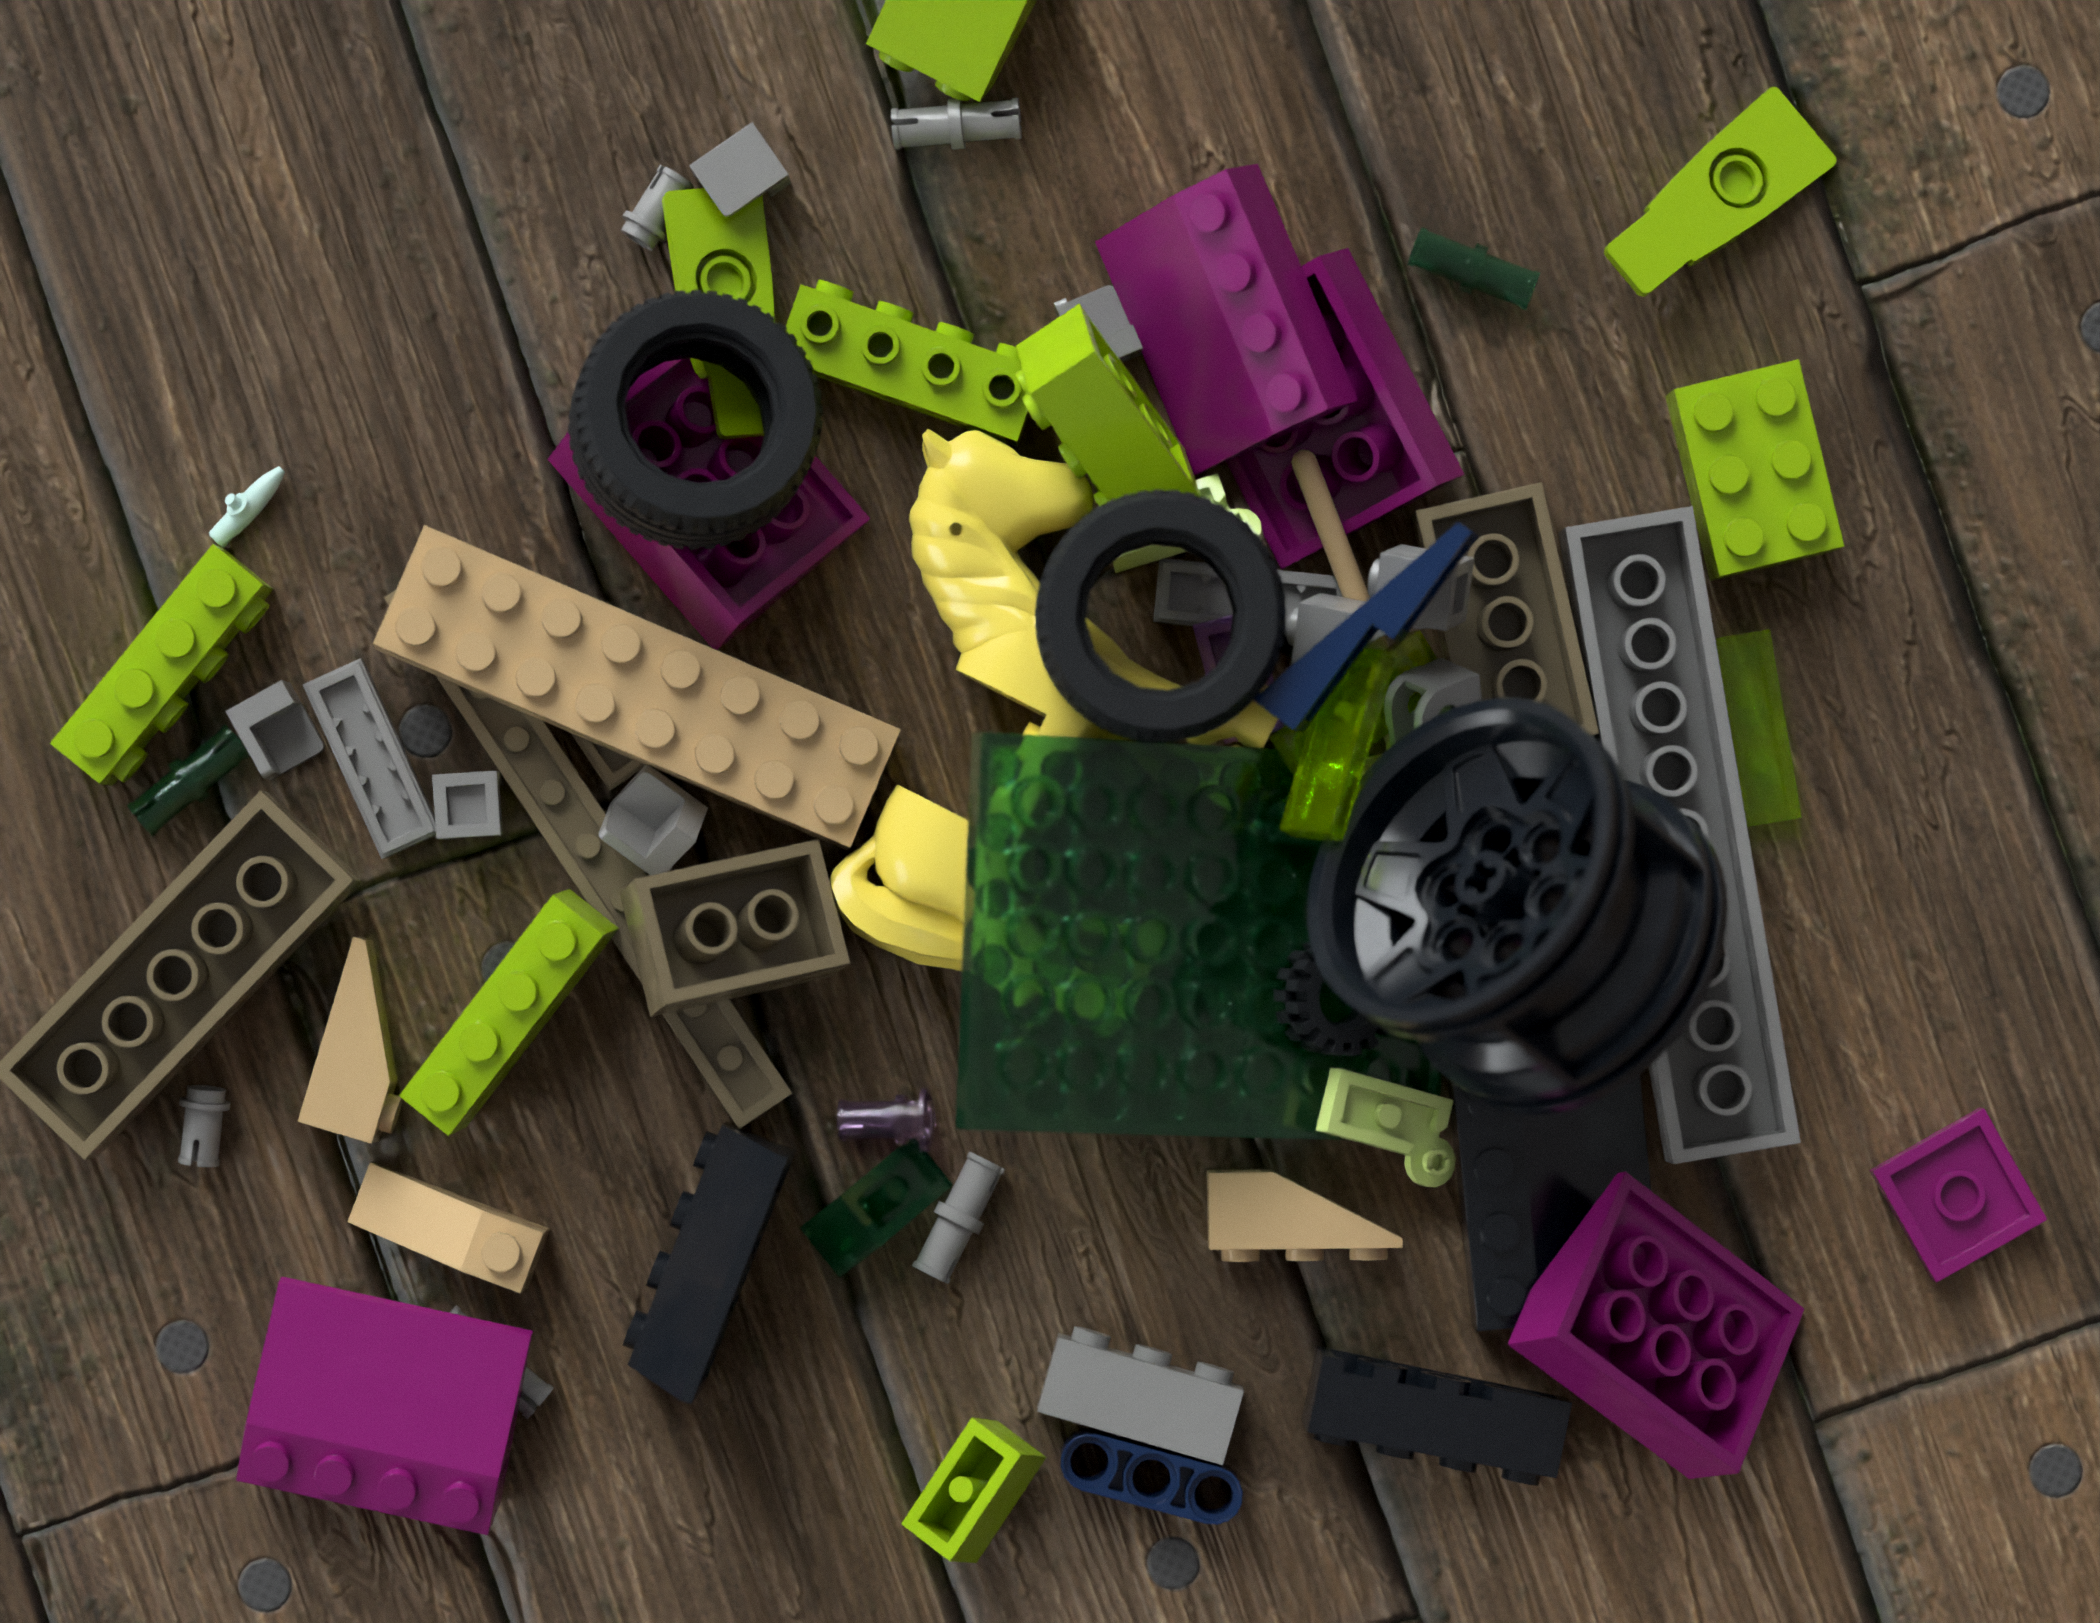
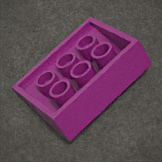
[1095,164,1359,476]
[1227,248,1465,569]
[548,359,870,650]
[1508,1172,1804,1479]
[236,1276,533,1535]

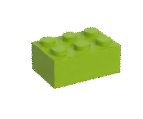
[1015,303,1201,506]
[1665,359,1844,581]

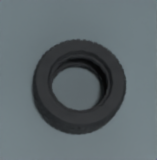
[568,290,823,550]
[1035,490,1287,743]

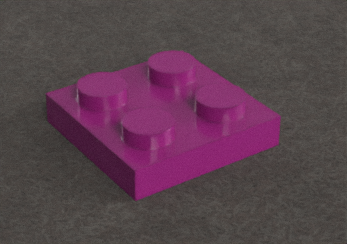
[1869,1107,2047,1283]

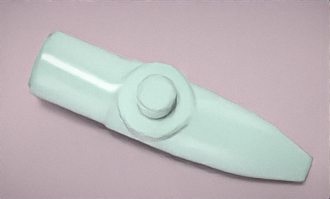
[209,466,285,548]

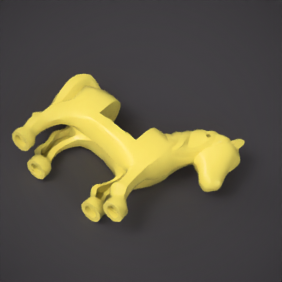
[829,429,1278,1039]

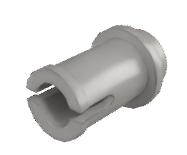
[620,165,694,251]
[178,1085,231,1167]

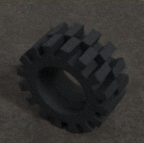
[1274,941,1390,1056]

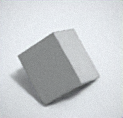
[689,122,791,217]
[1054,285,1143,363]
[225,680,325,780]
[598,765,708,875]
[432,771,504,840]

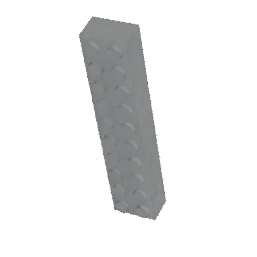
[1558,506,1801,1164]

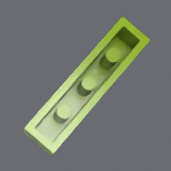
[399,889,619,1136]

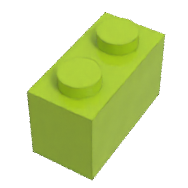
[901,1417,1047,1563]

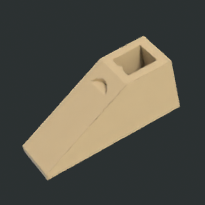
[1207,1169,1403,1262]

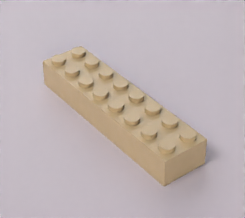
[373,525,901,851]

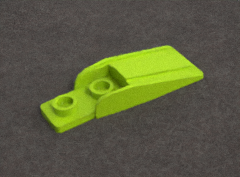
[1604,87,1836,297]
[662,188,775,439]

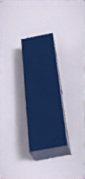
[1253,522,1479,732]

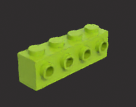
[786,280,1029,447]
[50,544,273,786]

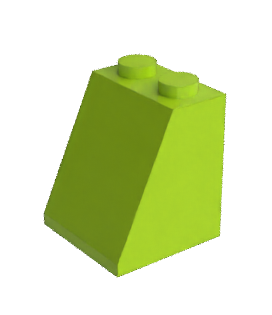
[866,0,1037,102]

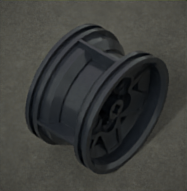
[1307,698,1728,1115]

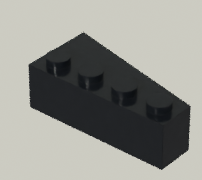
[1301,1346,1572,1486]

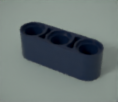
[1060,1428,1243,1525]

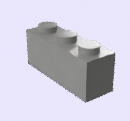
[1037,1326,1244,1465]

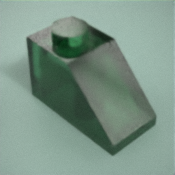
[800,1135,953,1278]

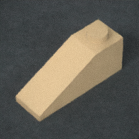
[298,936,403,1144]
[348,1162,550,1293]

